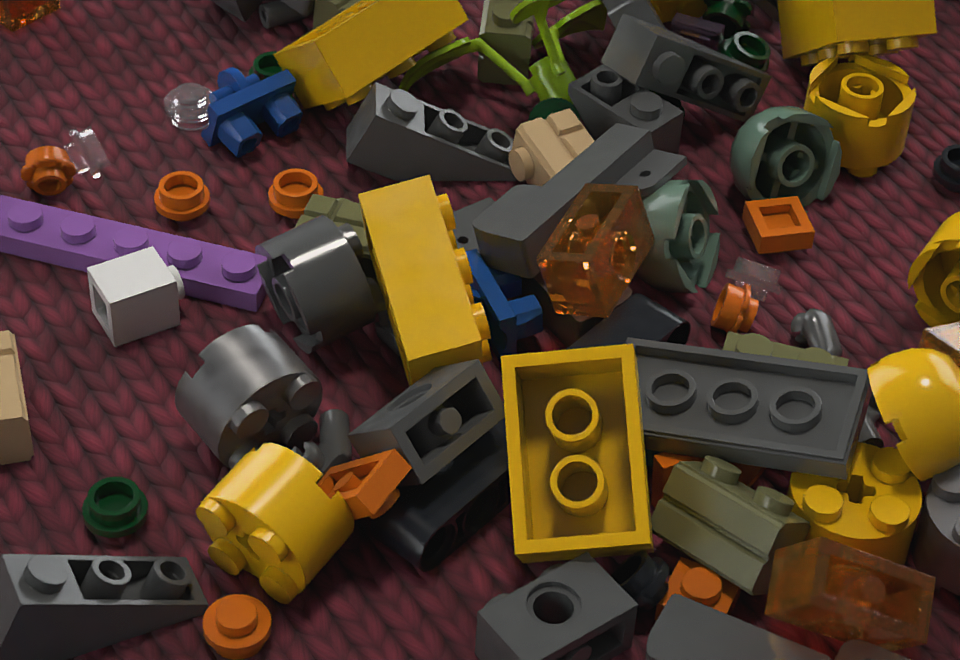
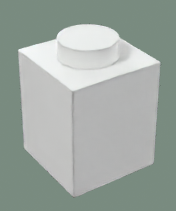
[87,246,185,347]

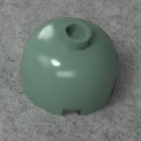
[729,106,842,213]
[618,180,720,293]

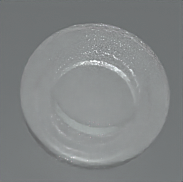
[164,83,213,131]
[64,126,111,180]
[725,257,782,302]

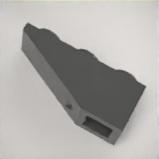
[601,13,772,122]
[346,82,517,181]
[0,554,209,660]

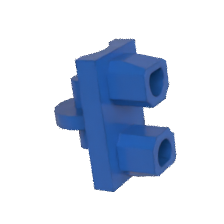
[201,67,303,158]
[466,248,543,363]

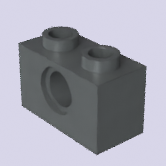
[347,359,505,487]
[475,552,638,660]

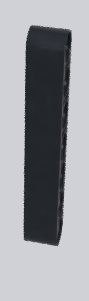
[370,294,691,572]

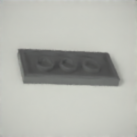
[625,337,872,480]

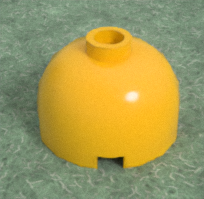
[867,348,960,481]

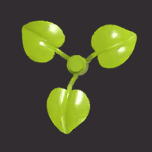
[399,0,607,105]

